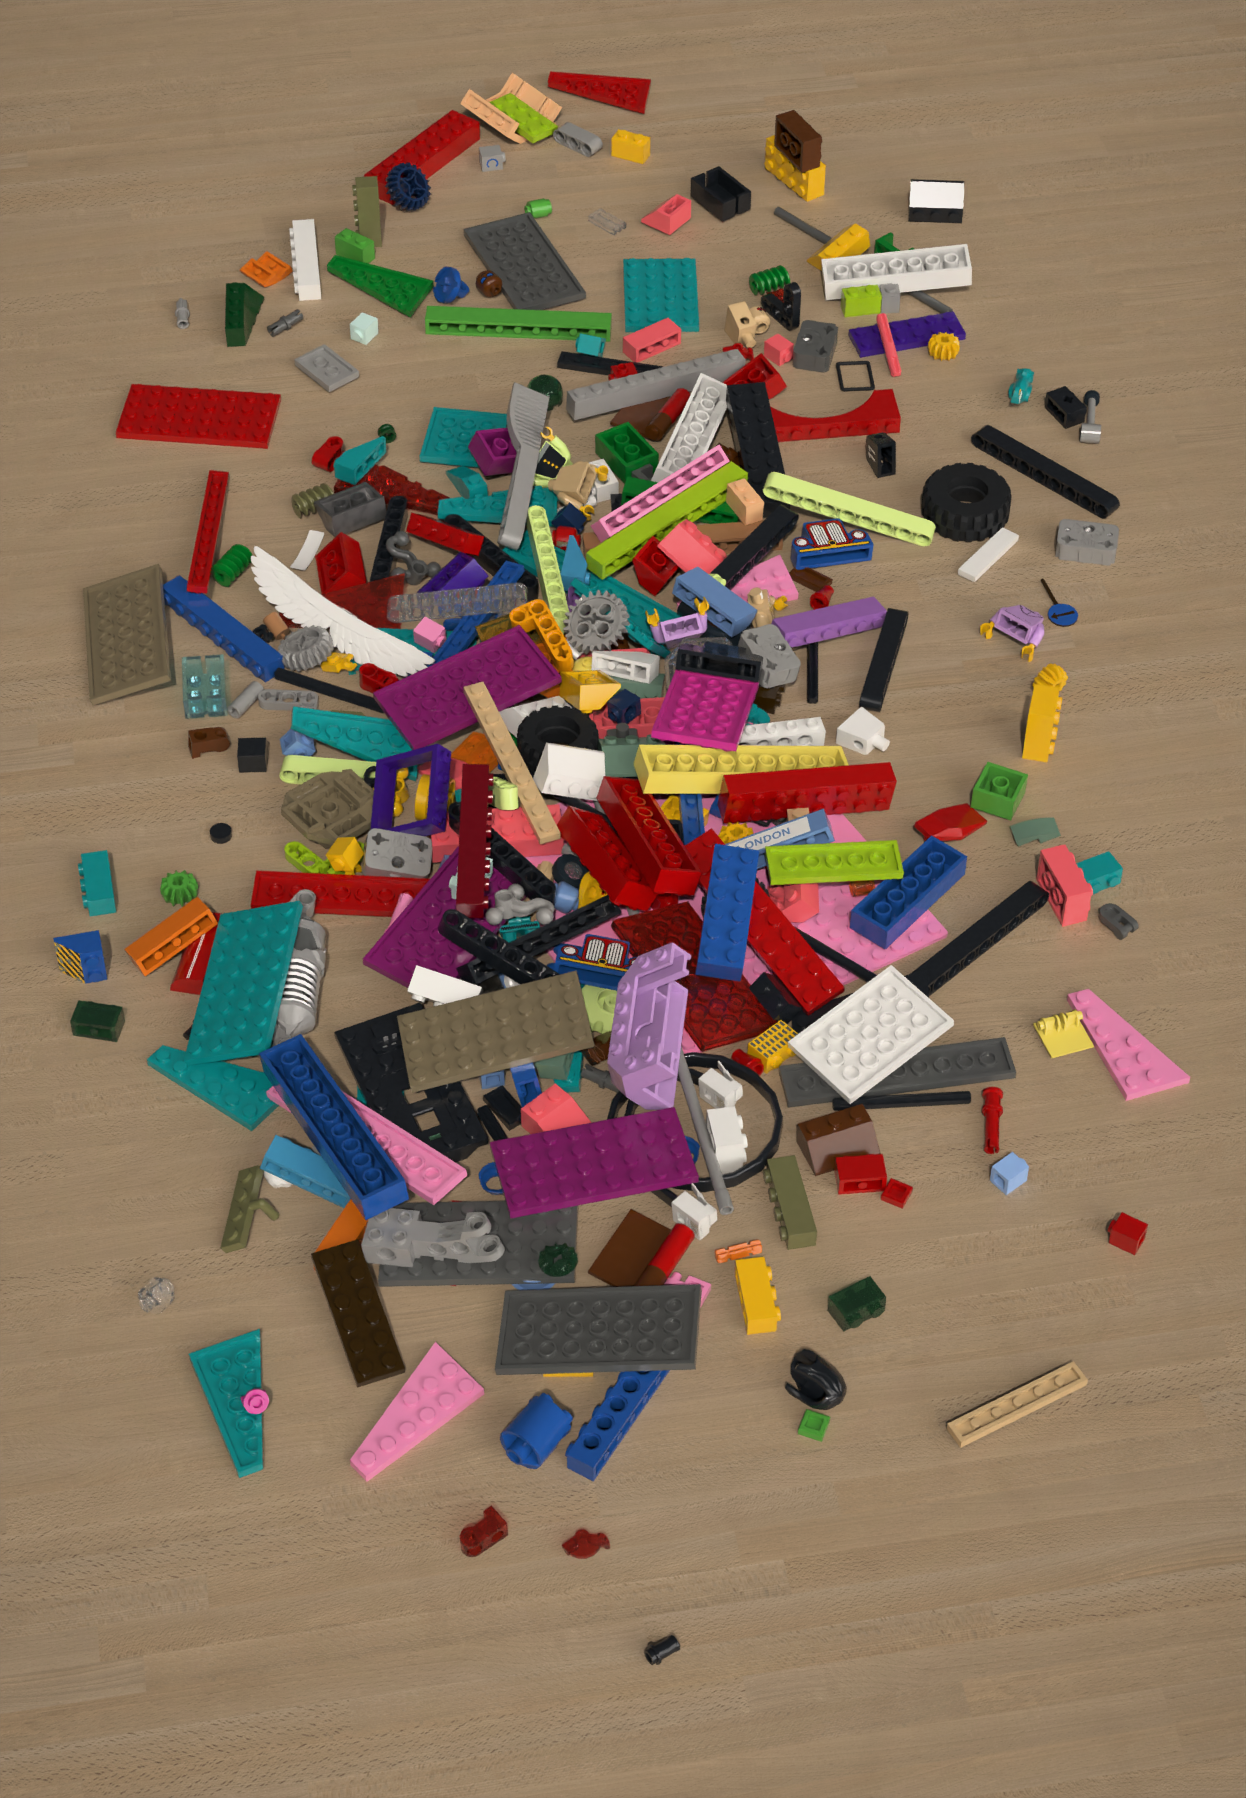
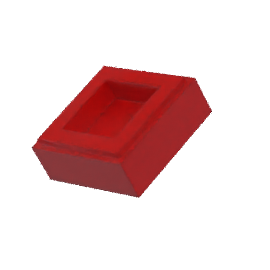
[881,1178,913,1209]

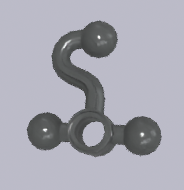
[386,531,441,585]

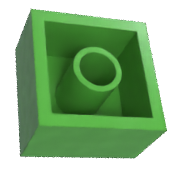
[971,762,1028,820]

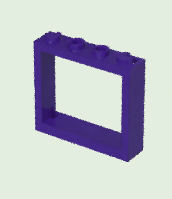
[370,744,451,843]

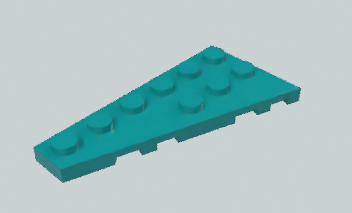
[438,485,557,527]

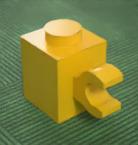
[326,837,364,875]

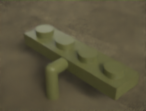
[220,1165,280,1253]

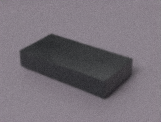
[483,1085,522,1131]

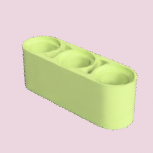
[489,777,519,810]

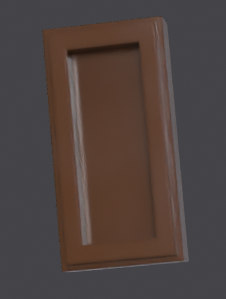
[789,567,833,592]

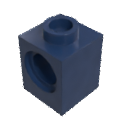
[607,689,641,724]

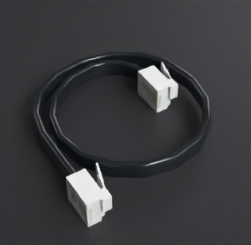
[607,1052,783,1241]

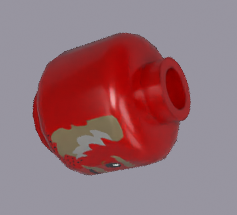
[552,526,581,552]

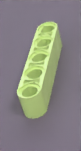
[279,755,376,789]

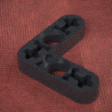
[761,282,801,331]

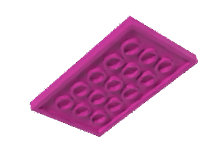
[651,669,759,751]

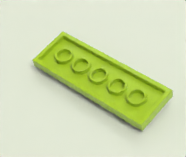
[765,840,904,885]

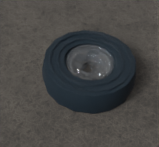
[552,854,589,890]

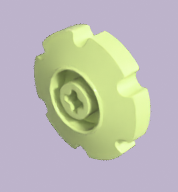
[581,985,617,1034]

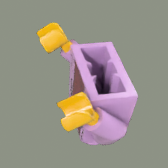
[645,597,709,649]
[980,605,1045,662]

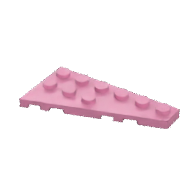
[677,555,799,609]
[1067,989,1190,1101]
[350,1342,484,1482]

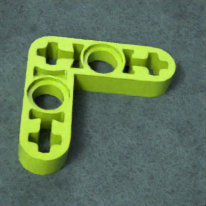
[284,841,364,875]

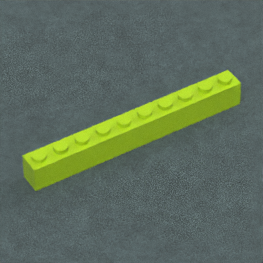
[586,461,748,580]

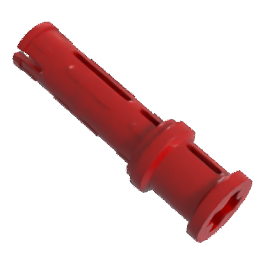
[982,1087,1003,1154]

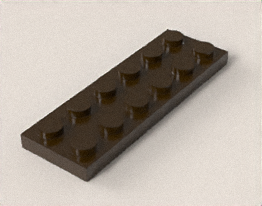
[311,1239,405,1388]

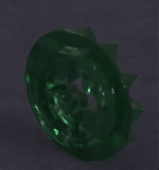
[538,1242,578,1277]

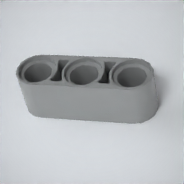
[553,122,603,157]

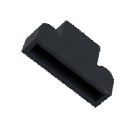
[675,642,763,682]

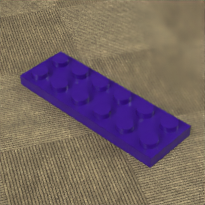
[848,311,966,358]

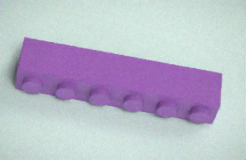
[771,597,887,648]

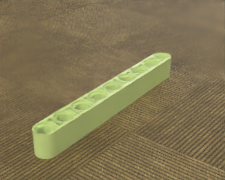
[763,472,936,546]
[527,505,569,634]

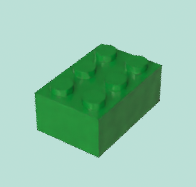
[595,422,659,484]

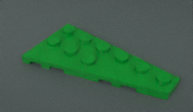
[327,255,434,318]

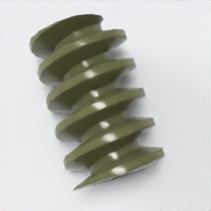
[291,483,334,519]

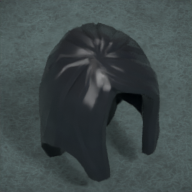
[785,1349,847,1410]

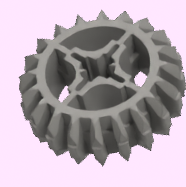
[278,625,334,672]

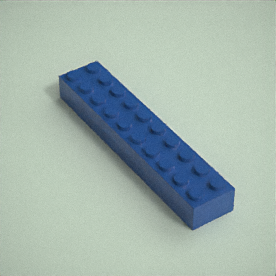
[259,1034,409,1220]

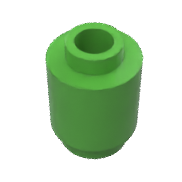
[524,198,552,219]

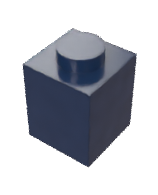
[551,502,587,534]

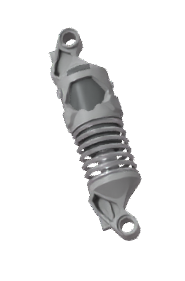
[270,889,326,1048]

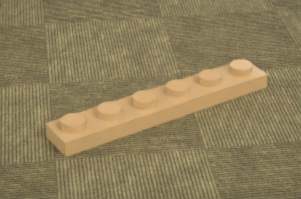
[946,1361,1088,1448]

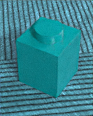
[575,333,606,357]

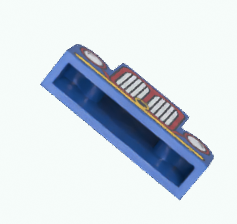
[790,518,874,570]
[554,934,637,991]

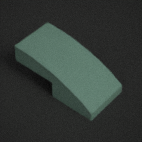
[1010,818,1061,847]

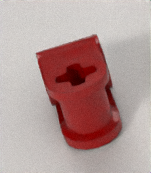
[312,436,344,472]
[359,663,399,693]

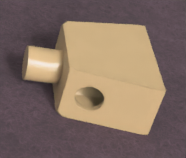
[725,301,756,348]

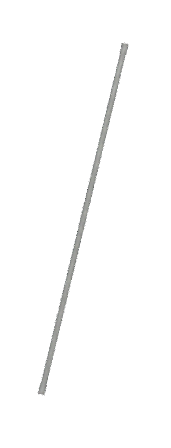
[565,700,734,1215]

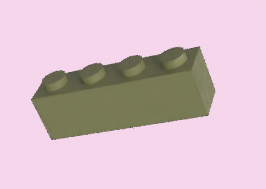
[352,176,382,247]
[763,1155,817,1250]

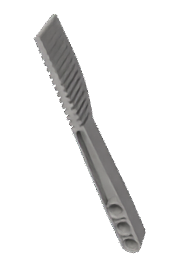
[497,382,550,551]

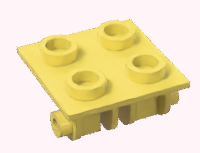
[1033,1009,1094,1059]

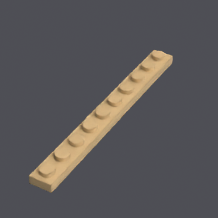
[463,682,561,844]

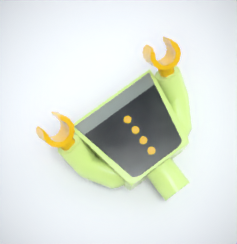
[533,427,573,488]

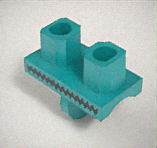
[499,916,541,942]

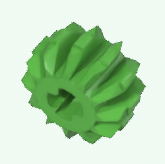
[160,870,198,907]

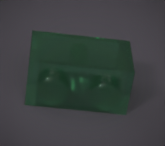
[70,1000,125,1042]
[827,1276,886,1332]

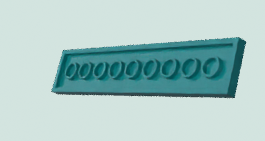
[502,530,682,637]

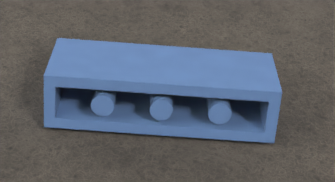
[672,567,757,637]

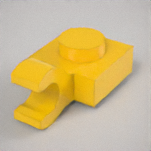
[320,652,357,673]

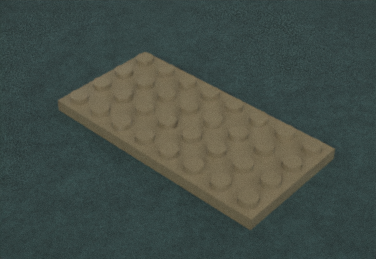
[83,564,171,706]
[397,970,595,1093]

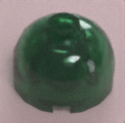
[527,374,563,411]

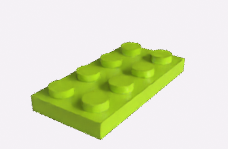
[489,93,558,143]

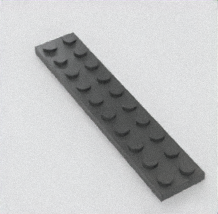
[779,1037,1016,1108]

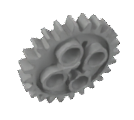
[563,590,630,655]

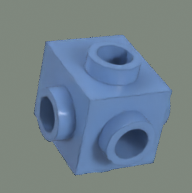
[280,729,315,756]

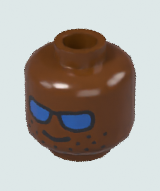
[475,270,503,298]

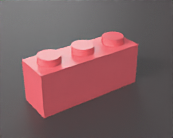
[623,318,681,363]

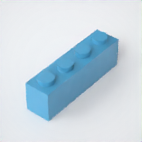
[260,1135,351,1208]

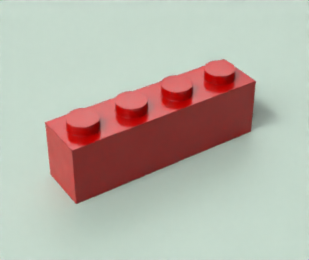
[406,512,484,556]

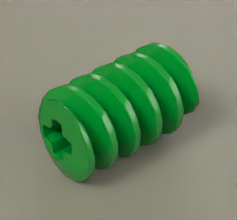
[749,265,790,296]
[211,544,252,587]

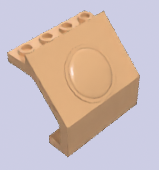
[460,73,562,144]

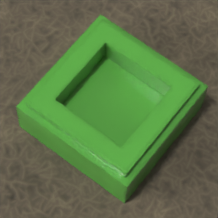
[798,1409,830,1442]

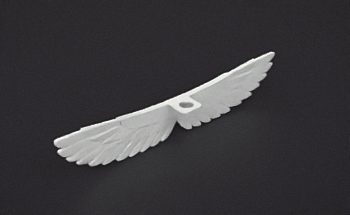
[251,546,435,677]

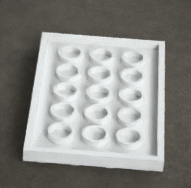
[788,965,954,1104]

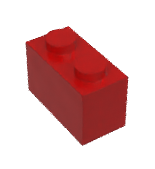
[834,1154,887,1195]

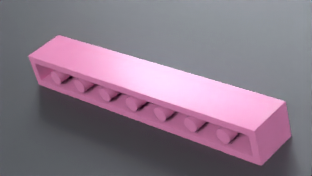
[591,445,729,543]

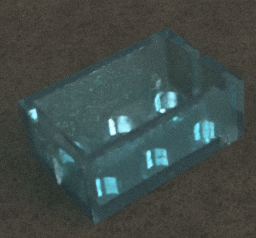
[182,654,228,719]

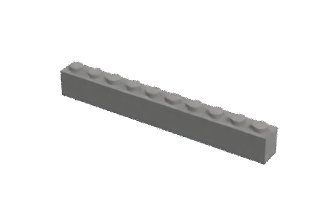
[566,349,746,420]

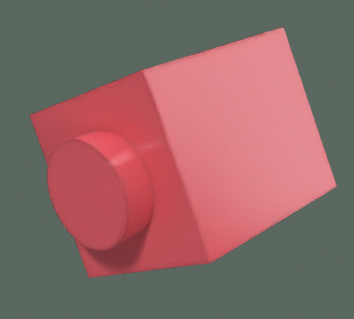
[764,334,794,366]

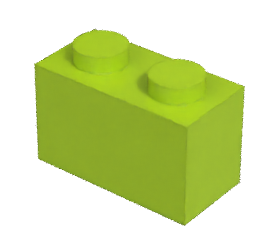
[840,285,882,317]

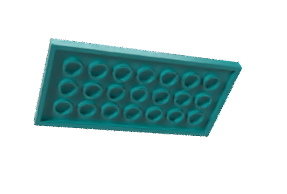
[184,901,303,1066]

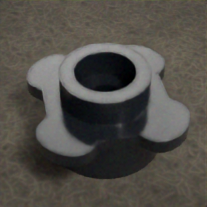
[253,624,274,643]

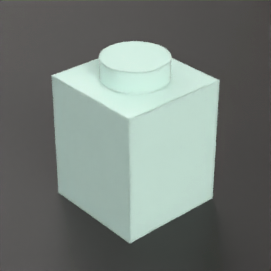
[350,312,378,345]

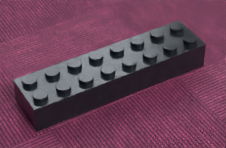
[726,382,790,518]

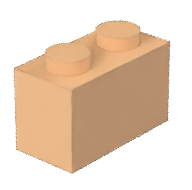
[726,478,764,526]

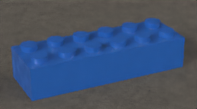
[850,835,967,950]
[695,844,760,981]

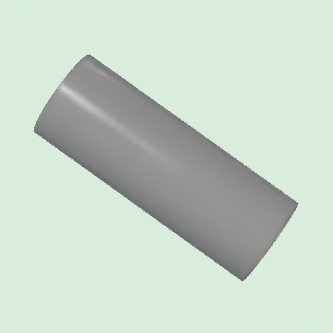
[227,681,264,719]

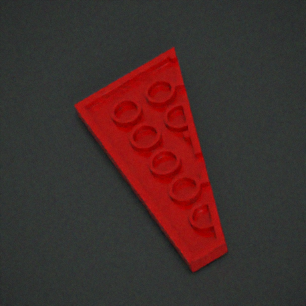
[548,71,651,114]

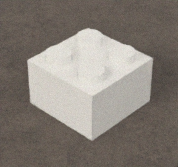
[706,1106,748,1174]

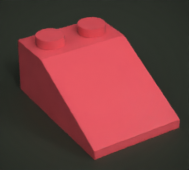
[521,1083,592,1134]

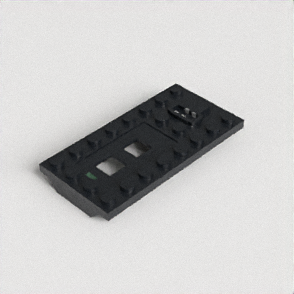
[334,1002,488,1163]

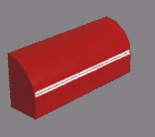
[170,912,222,995]

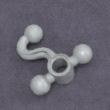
[485,884,554,925]

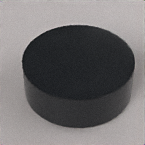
[210,823,232,844]

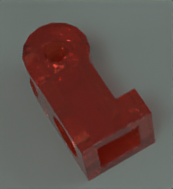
[460,1505,508,1557]

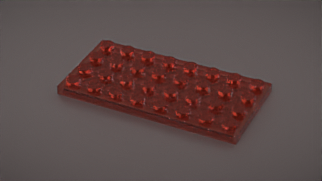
[611,901,778,1052]

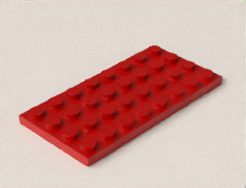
[116,384,281,449]

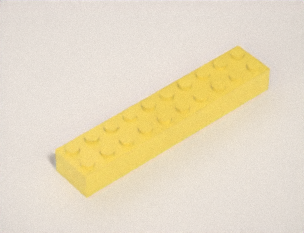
[633,745,849,794]

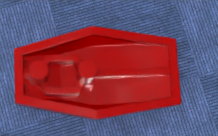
[914,803,987,841]

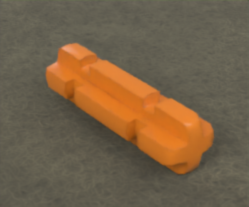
[715,1239,762,1263]

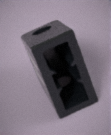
[866,432,896,478]

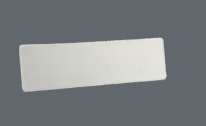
[290,530,324,570]

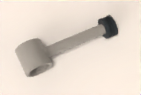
[1080,390,1101,444]

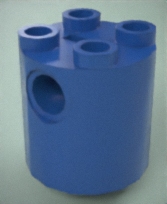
[500,1393,573,1469]

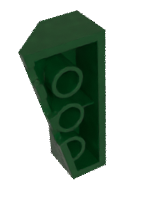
[225,282,265,347]

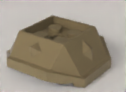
[281,769,374,849]

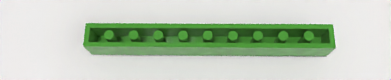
[425,306,612,342]

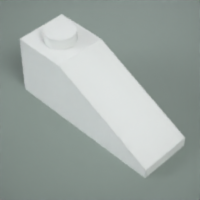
[591,651,660,684]

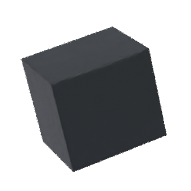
[237,738,268,773]

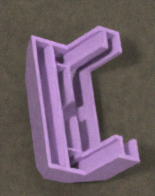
[607,942,691,1110]

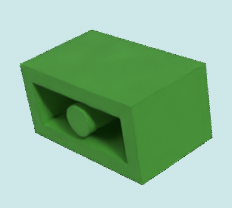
[335,228,375,264]

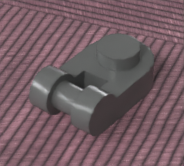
[1099,903,1139,940]

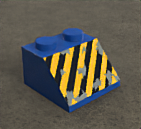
[53,930,108,984]

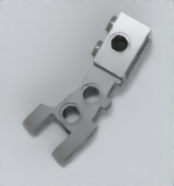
[361,1208,505,1267]

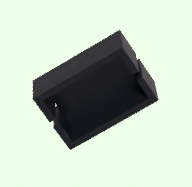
[690,166,751,222]

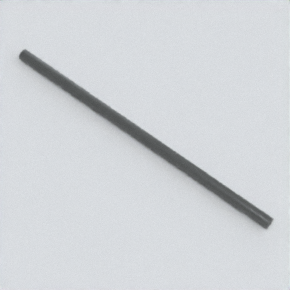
[774,207,953,313]

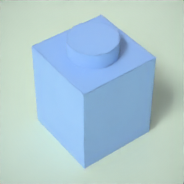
[990,1152,1029,1195]

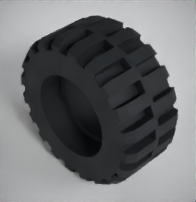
[517,705,598,773]

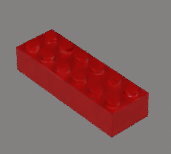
[557,806,658,911]

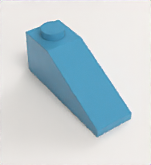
[561,535,591,591]

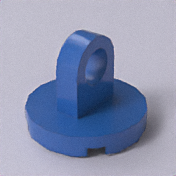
[433,267,469,304]

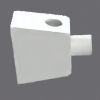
[836,707,890,755]

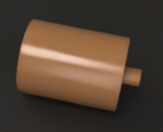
[263,612,290,640]

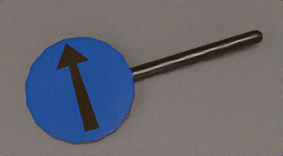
[1041,578,1078,627]

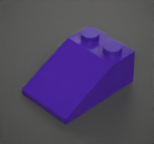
[417,552,488,602]

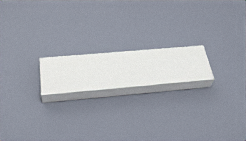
[958,527,1019,582]

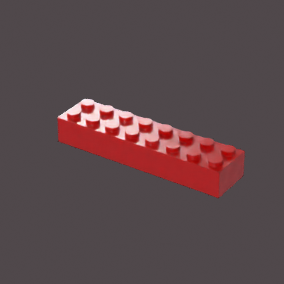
[364,110,480,205]
[717,762,897,823]
[596,776,702,896]

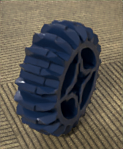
[385,162,431,211]

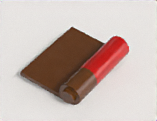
[610,388,691,441]
[588,1209,695,1287]

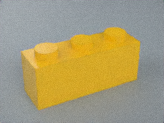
[735,1257,781,1335]

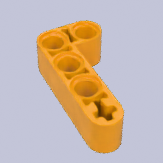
[509,599,574,672]

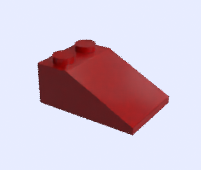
[722,353,787,399]

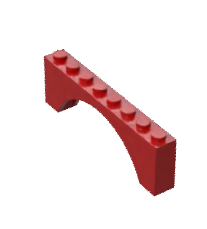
[770,389,901,442]

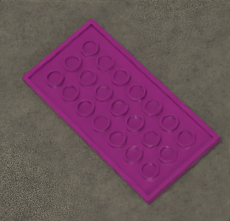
[373,625,562,750]
[363,846,526,988]
[490,1107,699,1219]

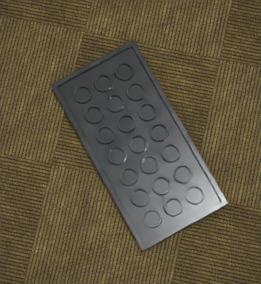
[464,212,586,310]
[378,1201,578,1287]
[495,1284,702,1375]

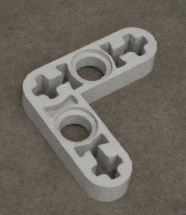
[258,689,319,711]

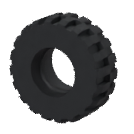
[921,463,1012,542]

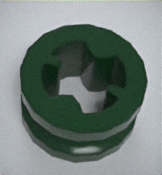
[377,424,396,444]

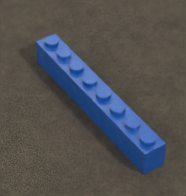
[163,575,284,683]

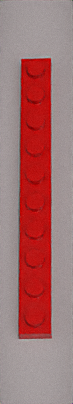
[187,470,229,594]

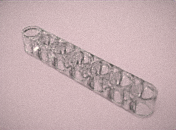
[387,583,527,623]

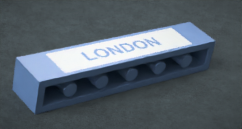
[725,809,835,869]

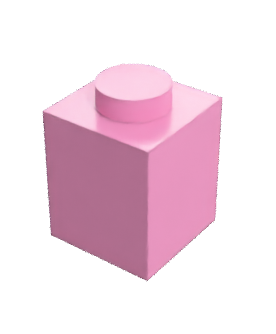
[413,617,447,653]

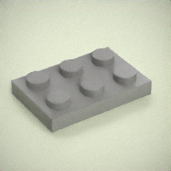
[295,344,359,392]

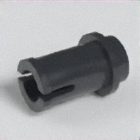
[644,1635,680,1665]

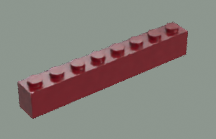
[456,764,494,918]

